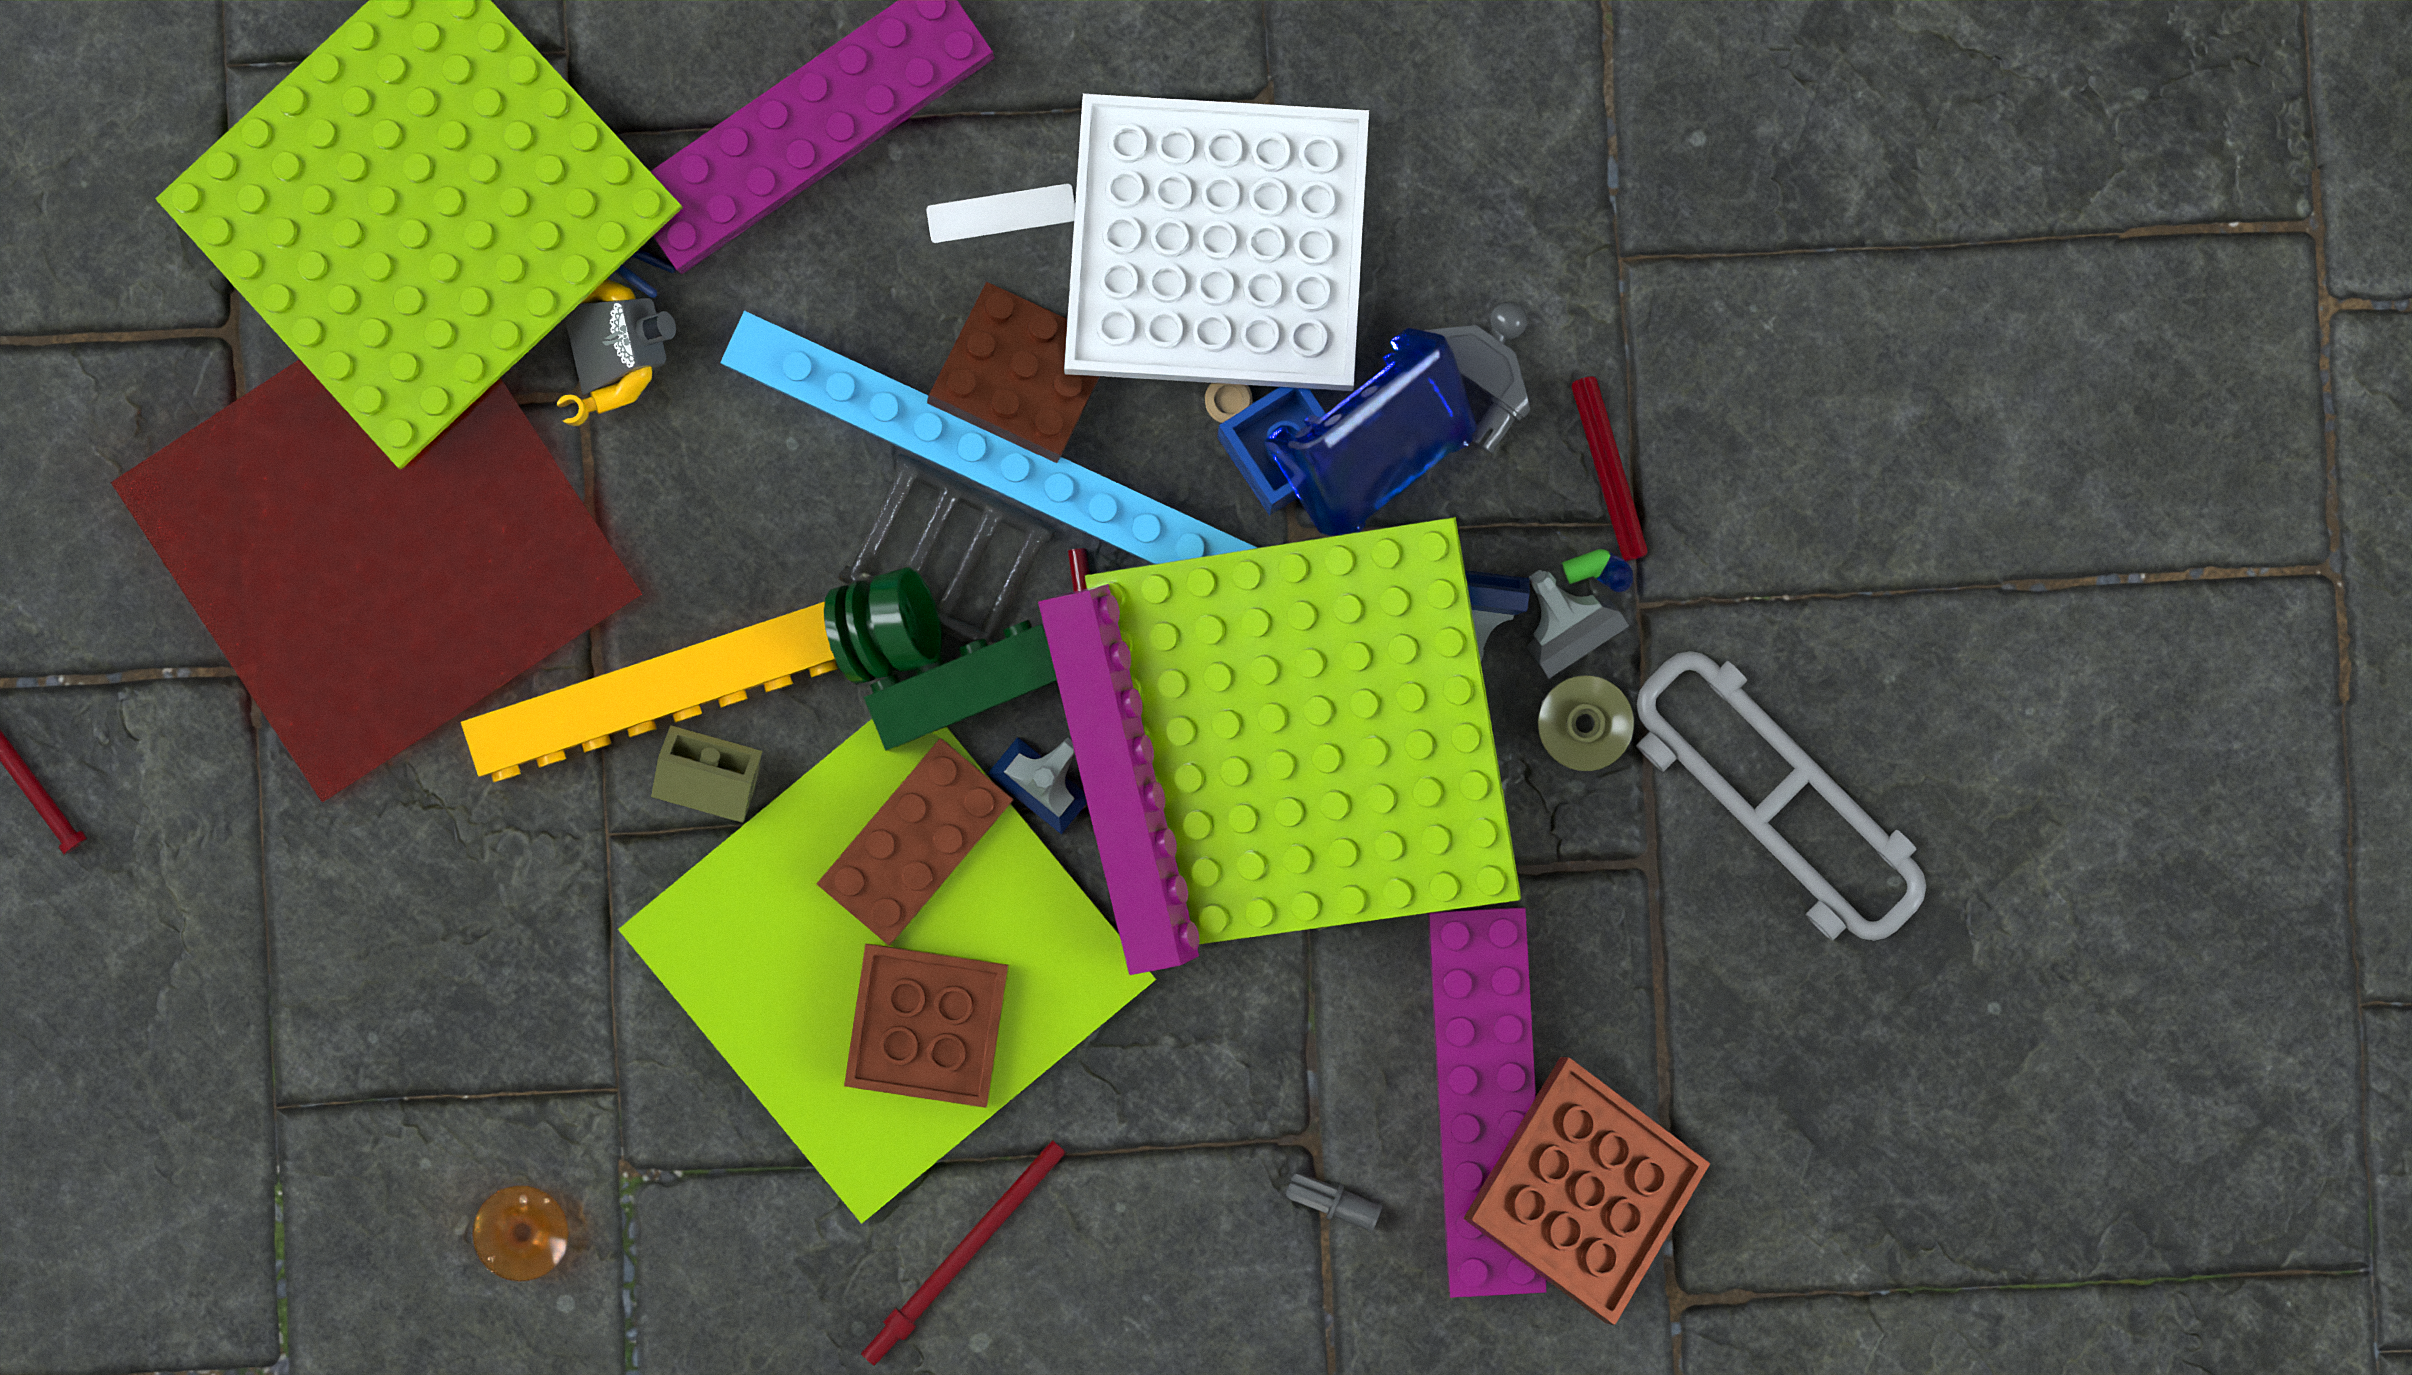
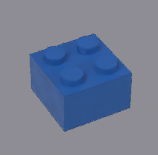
[1217,387,1352,516]

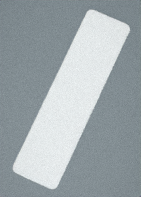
[926,184,1075,243]

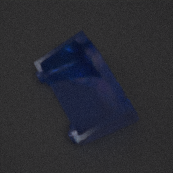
[1264,327,1477,536]

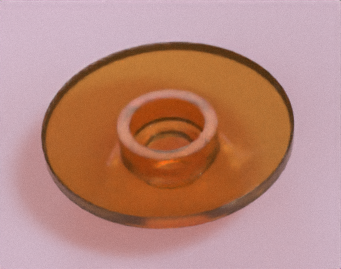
[472,1185,569,1282]

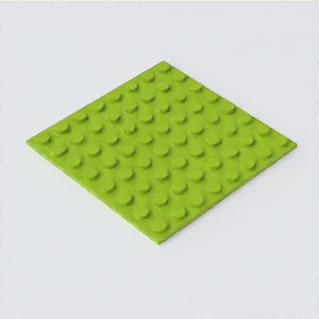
[155,0,683,470]
[1085,517,1522,944]
[618,719,1156,1224]

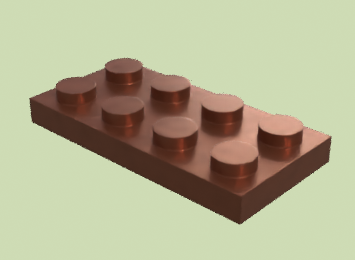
[816,738,1014,946]

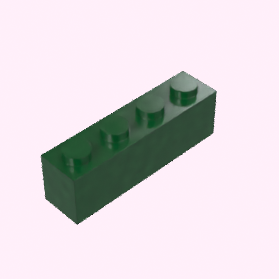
[863,620,1057,751]

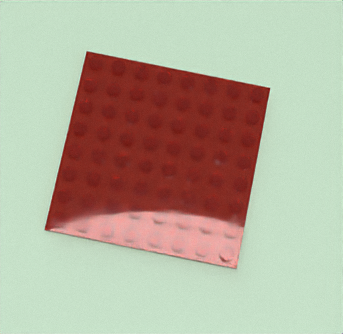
[110,359,642,803]

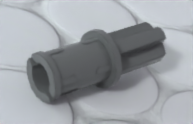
[1286,1172,1383,1233]

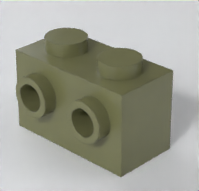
[651,725,763,823]

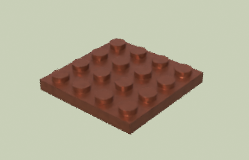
[1463,1057,1710,1325]

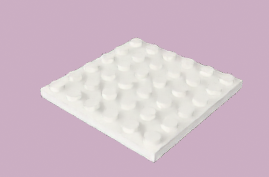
[1064,94,1369,391]

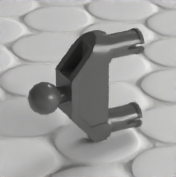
[1389,302,1530,455]

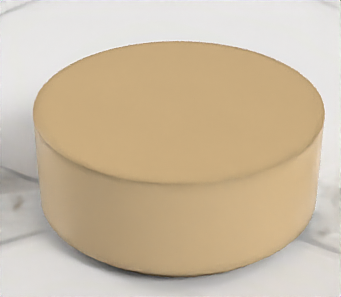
[1205,383,1252,423]

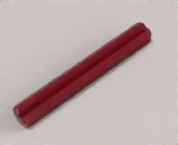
[1571,376,1648,561]

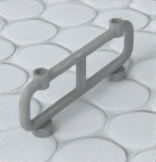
[1636,651,1926,941]

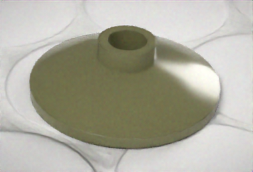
[1538,675,1634,771]

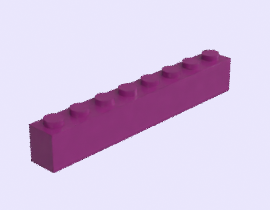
[1038,584,1200,975]

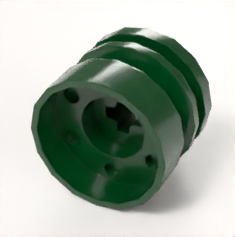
[824,567,942,685]

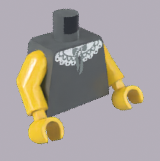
[557,278,676,426]

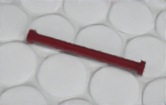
[0,730,87,855]

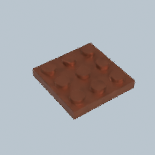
[927,282,1100,463]
[844,943,1008,1108]

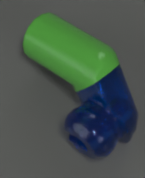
[1561,549,1633,592]

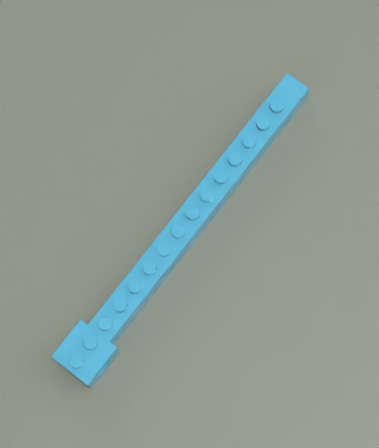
[720,311,1257,564]

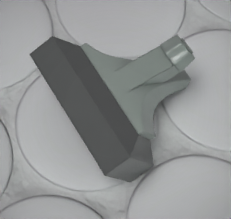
[1526,570,1629,678]

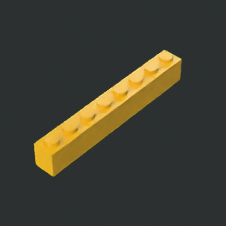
[461,602,838,783]

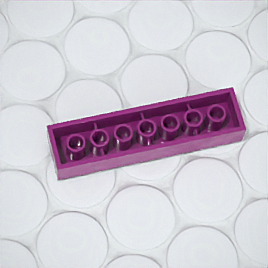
[650,0,995,274]
[1428,906,1546,1298]

